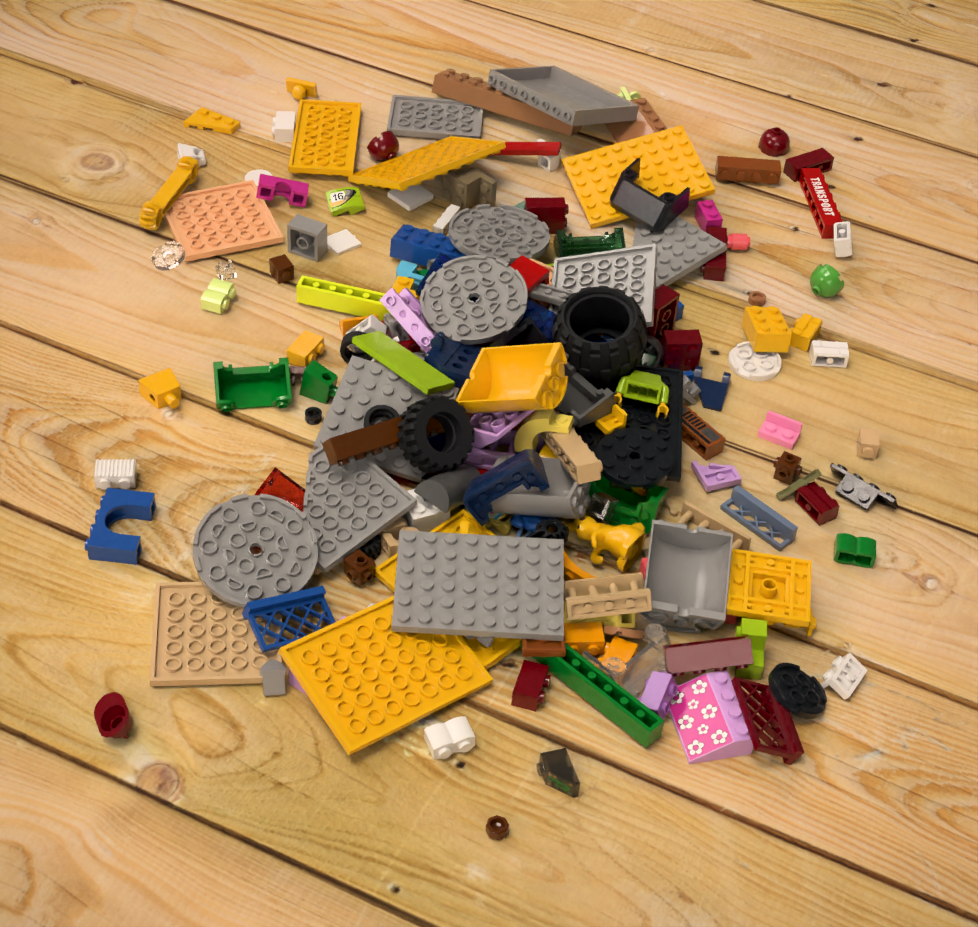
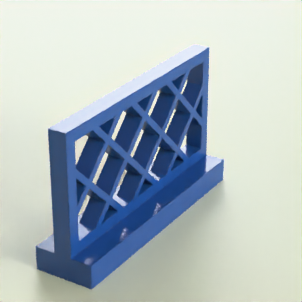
[242,586,335,653]

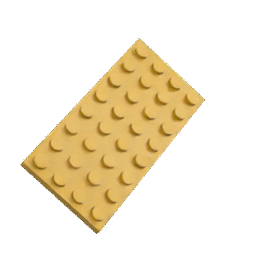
[288,99,361,177]

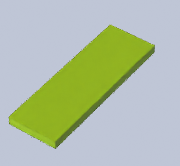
[352,331,455,395]

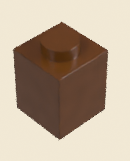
[269,254,294,284]

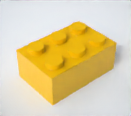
[741,306,792,353]

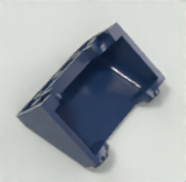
[463,449,550,526]

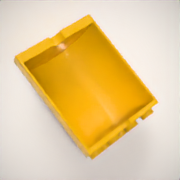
[456,342,568,413]

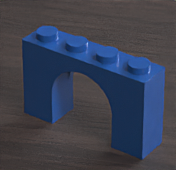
[85,488,156,565]

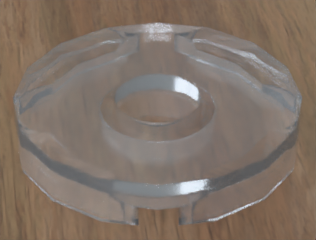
[151,241,186,271]

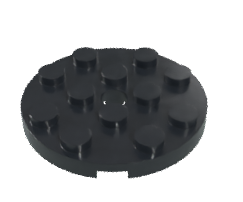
[596,428,673,490]

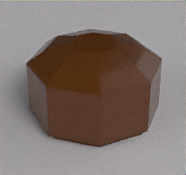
[486,815,509,840]

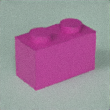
[694,200,723,232]

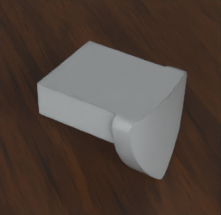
[260,659,287,696]

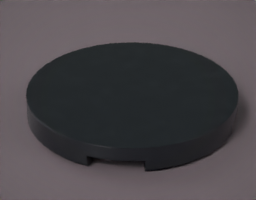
[768,663,827,719]

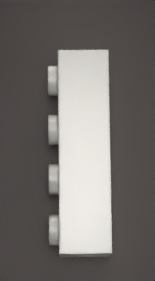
[432,204,460,235]

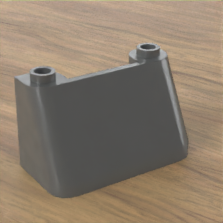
[555,352,615,428]

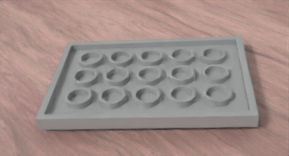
[387,95,483,139]

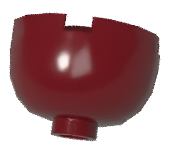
[758,127,790,157]
[367,131,399,162]

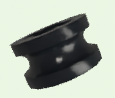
[305,407,322,425]

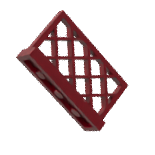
[731,677,804,765]

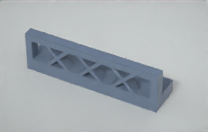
[720,485,798,552]

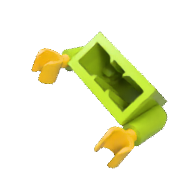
[614,370,669,419]

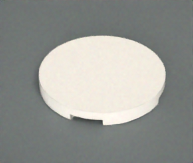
[728,341,782,381]

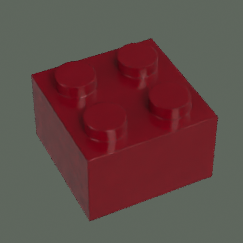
[661,329,703,371]

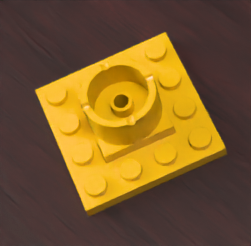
[726,549,812,627]

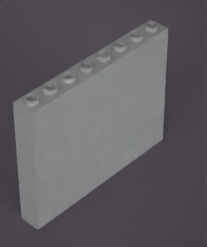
[487,65,639,126]

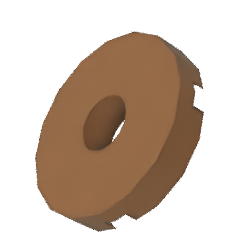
[603,625,645,640]

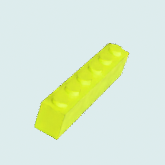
[296,275,392,321]

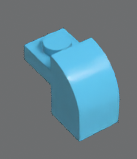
[396,260,428,292]

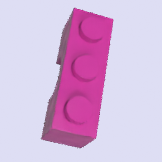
[256,174,309,208]

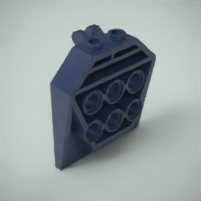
[424,331,485,388]

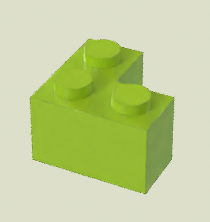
[732,618,767,680]

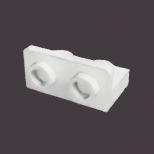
[821,653,868,700]

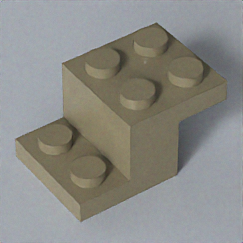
[442,168,497,210]

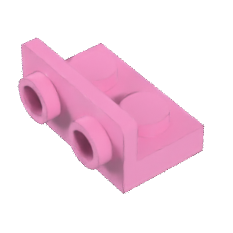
[757,411,803,450]

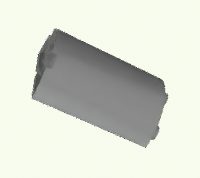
[488,455,590,519]
[642,520,733,633]

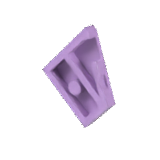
[691,461,742,492]

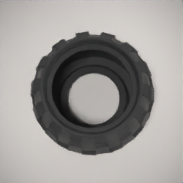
[552,286,648,385]

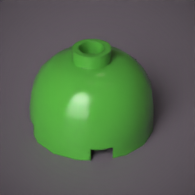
[810,264,844,298]

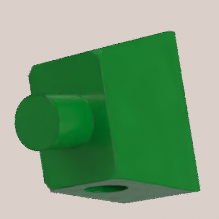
[299,360,338,404]

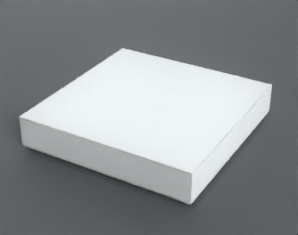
[388,185,434,211]

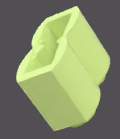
[200,278,236,314]

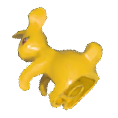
[565,506,646,574]

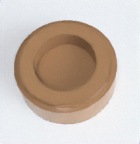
[748,291,766,307]

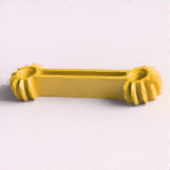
[139,156,199,230]

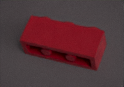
[783,148,834,182]

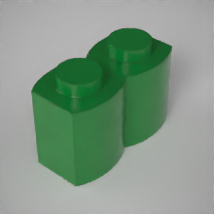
[833,533,876,568]

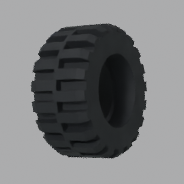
[397,396,475,473]

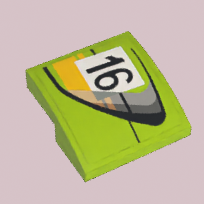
[325,187,366,217]

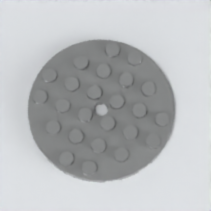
[448,204,550,264]
[420,255,528,344]
[193,494,318,608]

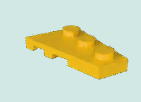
[183,107,241,134]

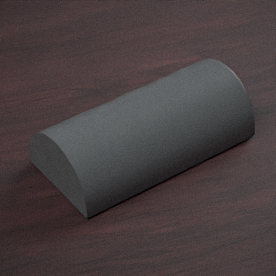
[414,463,481,513]

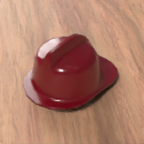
[94,692,133,739]

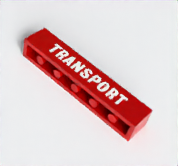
[799,168,842,239]

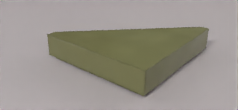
[776,469,822,501]

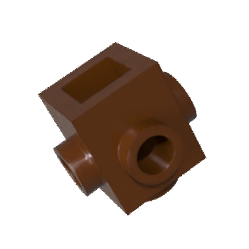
[773,451,803,485]
[344,549,376,587]

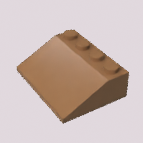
[604,98,667,143]

